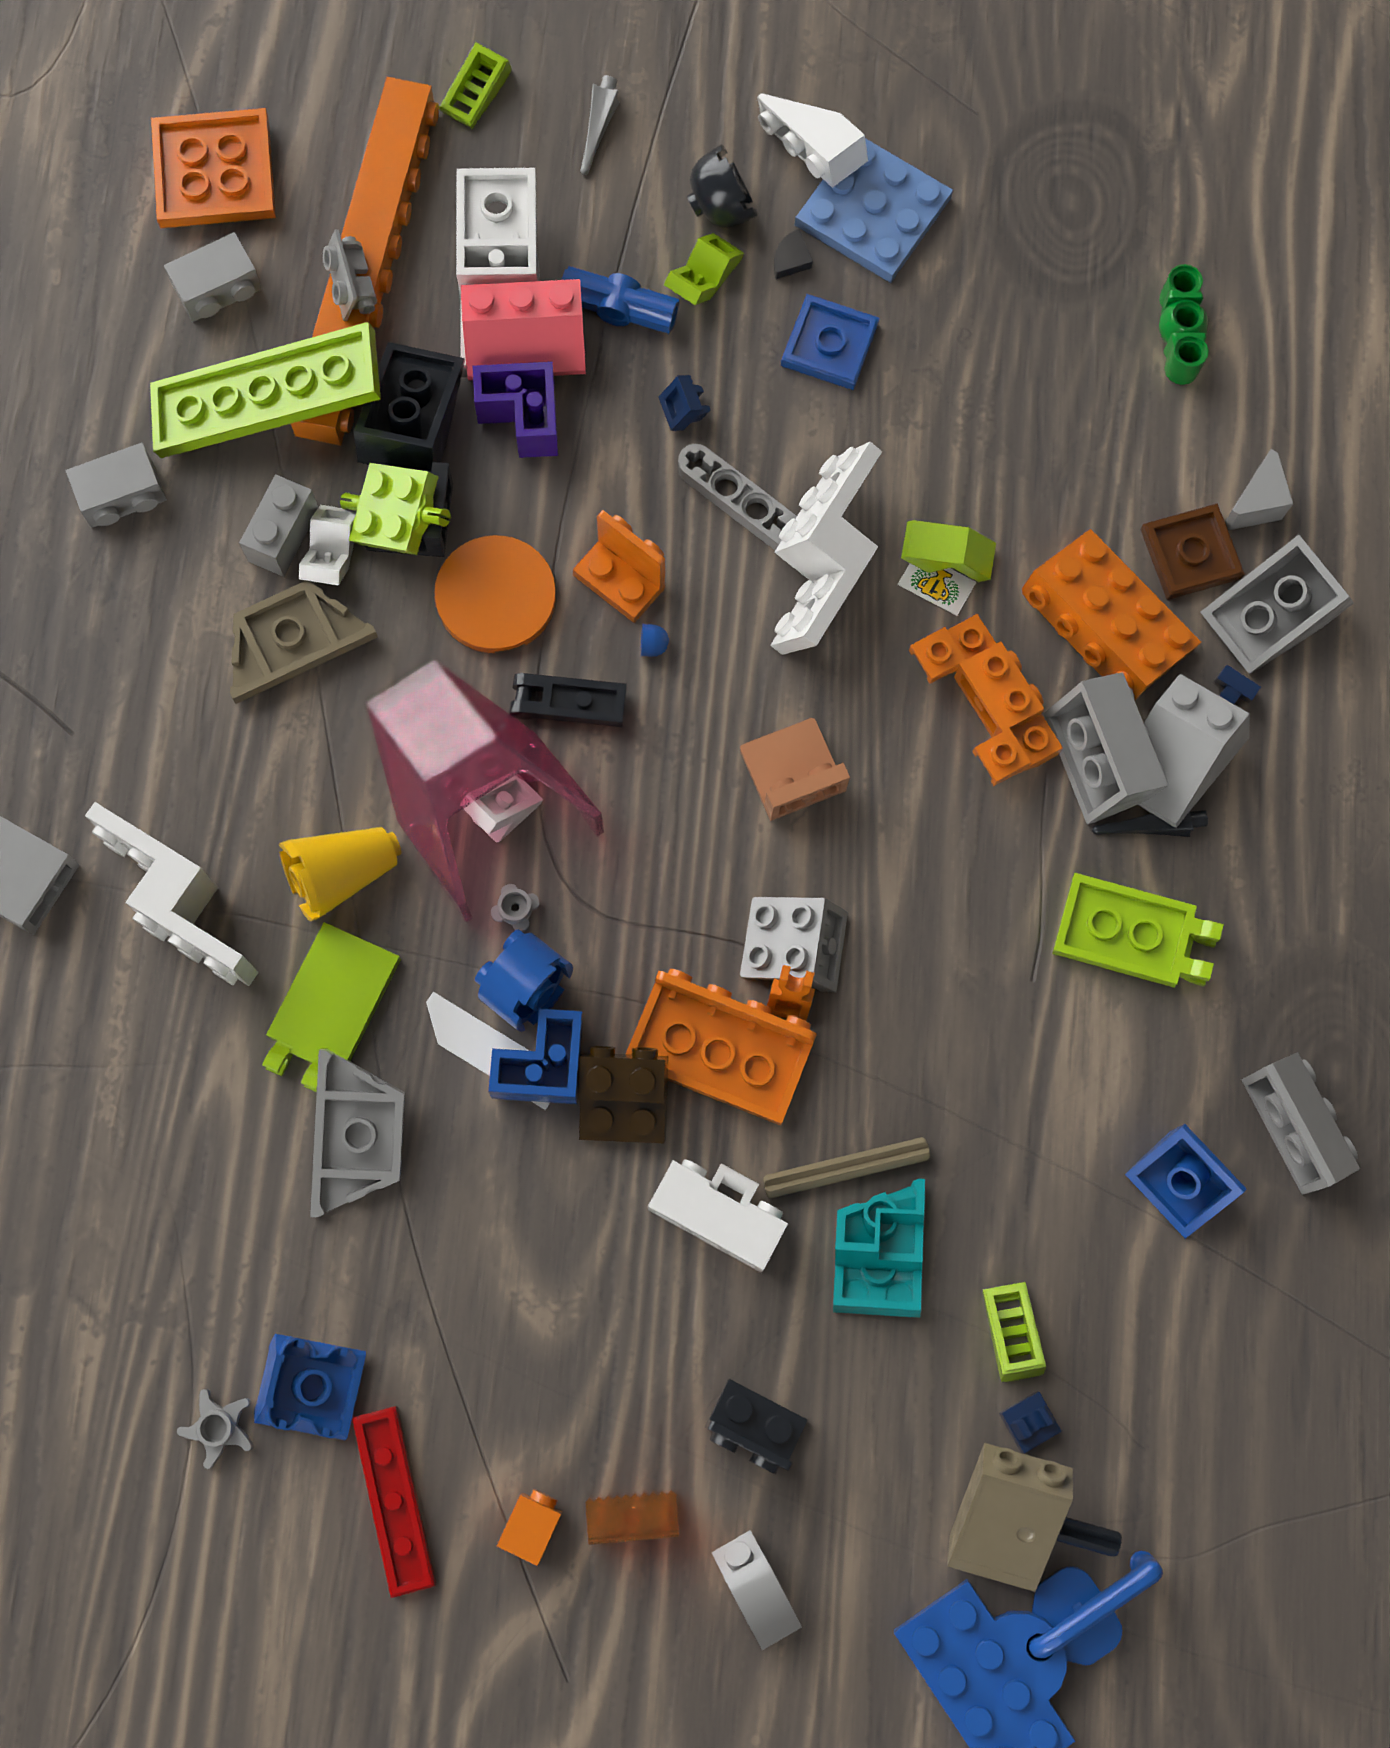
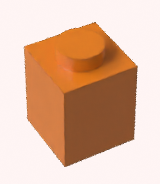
[497,1489,563,1566]

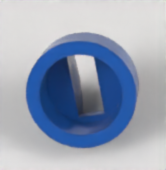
[640,624,669,657]

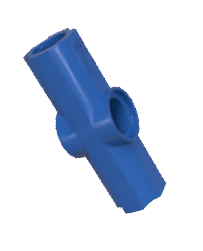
[561,266,679,334]

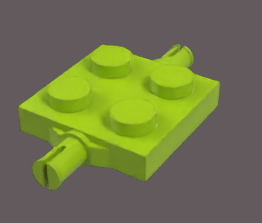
[340,463,451,555]

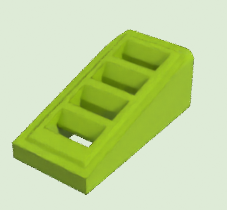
[439,42,512,129]
[982,1282,1046,1382]

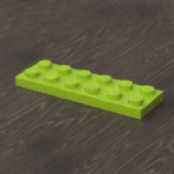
[150,322,381,459]

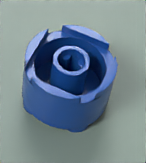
[475,929,573,1032]

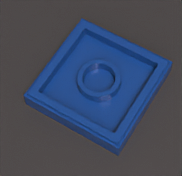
[781,294,880,390]

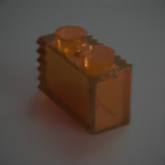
[585,1488,679,1545]

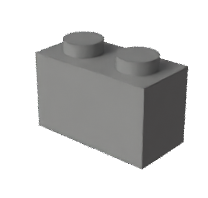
[164,232,262,322]
[65,443,167,528]
[239,474,319,577]

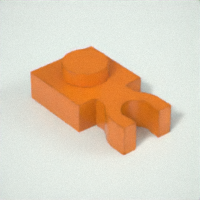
[767,965,815,1021]

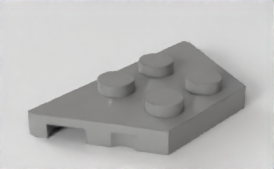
[310,1049,405,1217]

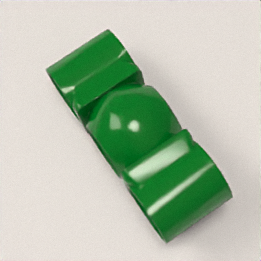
[1159,264,1209,385]

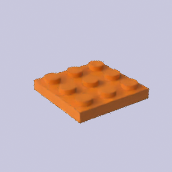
[151,108,276,228]

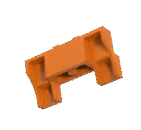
[909,614,1063,786]

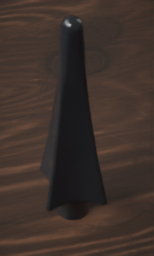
[1092,810,1208,837]

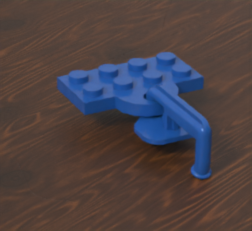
[894,1551,1163,1748]

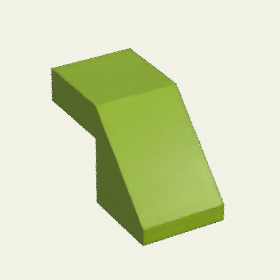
[664,233,745,305]
[901,520,996,582]

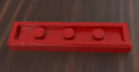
[352,1406,436,1598]

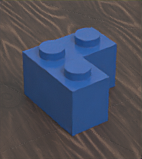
[488,1009,583,1104]

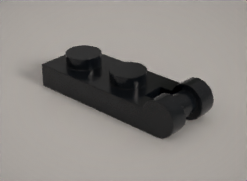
[509,673,627,727]

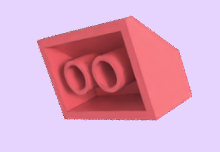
[461,279,586,380]

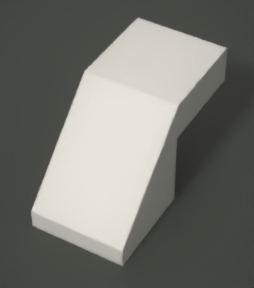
[299,505,356,585]

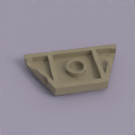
[230,580,378,704]

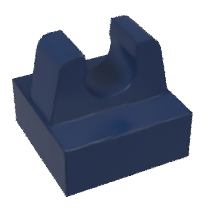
[658,375,710,431]
[1214,665,1261,704]
[999,1392,1062,1453]

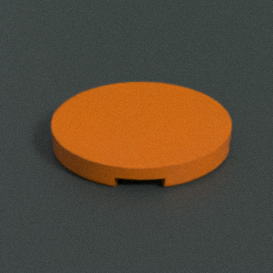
[434,535,556,653]

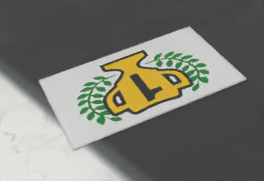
[897,563,976,616]

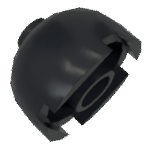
[687,144,758,227]

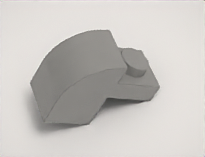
[711,1530,802,1650]

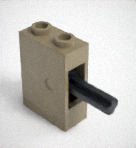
[947,1443,1122,1592]

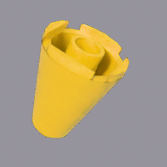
[279,827,402,922]

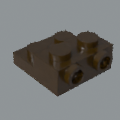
[578,1046,669,1144]

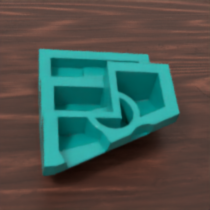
[833,1179,925,1318]

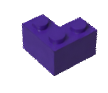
[473,362,558,458]

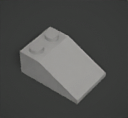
[1200,535,1354,674]
[1138,674,1250,828]

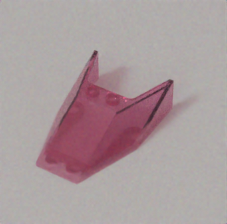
[366,660,604,922]

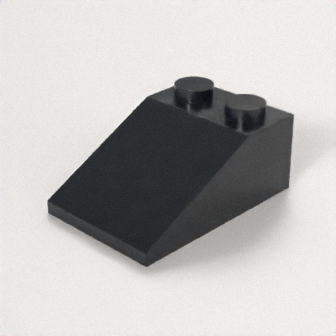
[354,342,465,473]

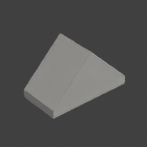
[1225,449,1293,530]

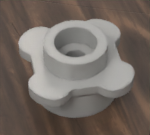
[491,884,540,931]

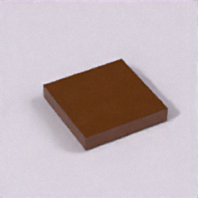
[1140,503,1245,600]

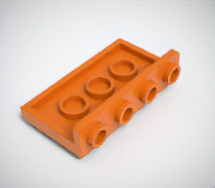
[1022,529,1201,700]
[626,969,817,1126]

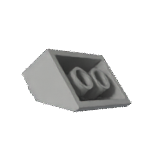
[1044,672,1168,824]
[1241,1052,1360,1195]

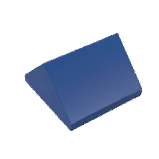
[1125,1124,1246,1239]

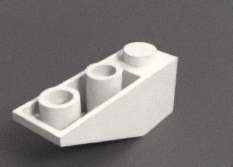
[757,93,868,188]

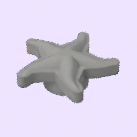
[177,1389,254,1469]

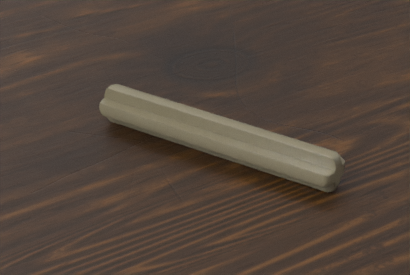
[763,1137,930,1198]

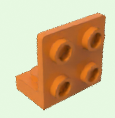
[573,510,665,623]

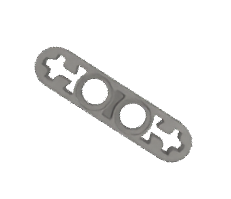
[678,444,797,550]

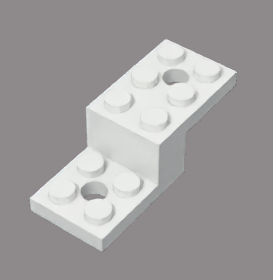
[456,168,539,378]
[770,442,882,655]
[85,802,259,986]

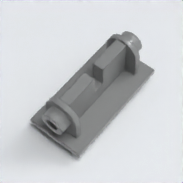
[323,229,377,321]

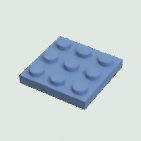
[795,138,953,283]

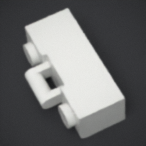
[648,1159,788,1273]

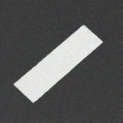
[426,992,550,1110]

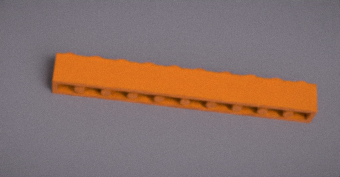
[291,77,439,446]

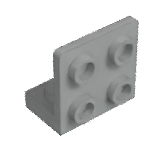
[740,897,848,992]

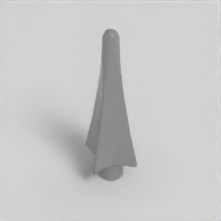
[580,75,620,176]

